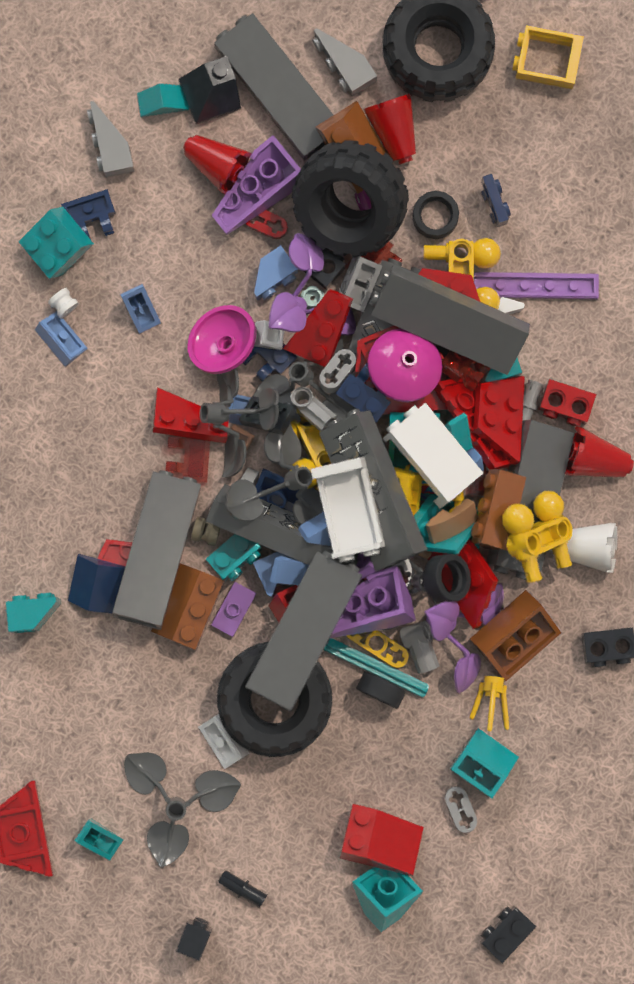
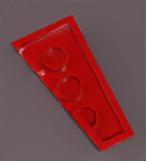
[434,373,512,469]

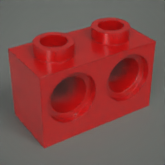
[538,379,597,427]

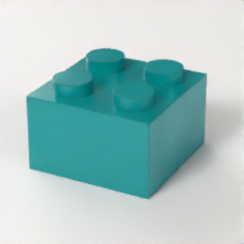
[18,207,94,279]

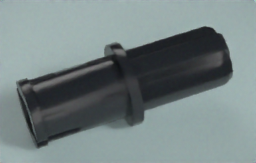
[219,870,268,908]

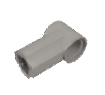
[291,386,337,431]
[400,621,440,674]

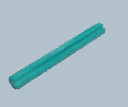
[324,638,429,697]

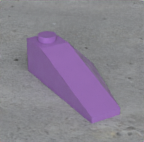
[212,135,301,235]
[330,566,415,638]

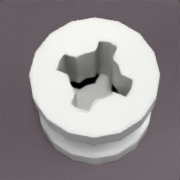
[48,288,79,319]

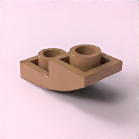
[426,498,478,544]

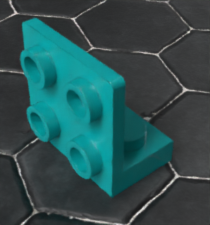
[414,495,477,554]
[206,534,263,582]

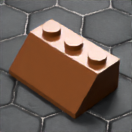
[315,101,393,194]
[472,469,526,550]
[151,563,225,651]
[470,590,561,681]

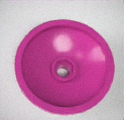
[188,305,257,374]
[367,329,442,402]

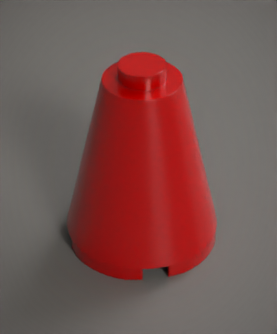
[364,94,416,164]
[183,135,252,195]
[565,426,634,478]

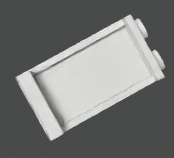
[383,403,483,509]
[311,457,385,562]

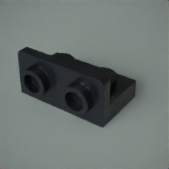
[239,396,301,435]
[480,906,537,964]

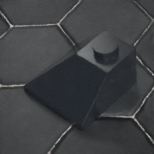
[178,56,241,124]

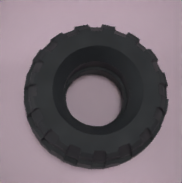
[382,0,495,102]
[292,140,409,257]
[217,642,332,757]

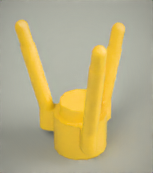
[469,676,509,732]

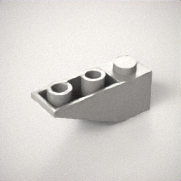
[312,28,377,97]
[87,101,135,177]

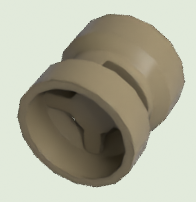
[191,516,221,546]

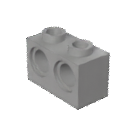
[339,256,382,312]

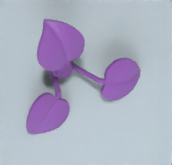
[269,233,356,335]
[425,583,504,694]

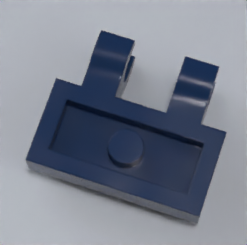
[481,173,511,227]
[61,189,116,239]
[243,343,298,381]
[336,363,391,423]

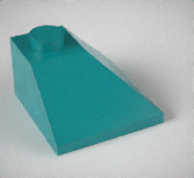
[352,867,423,932]

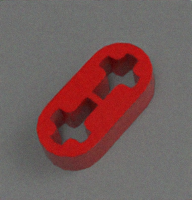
[245,210,288,239]

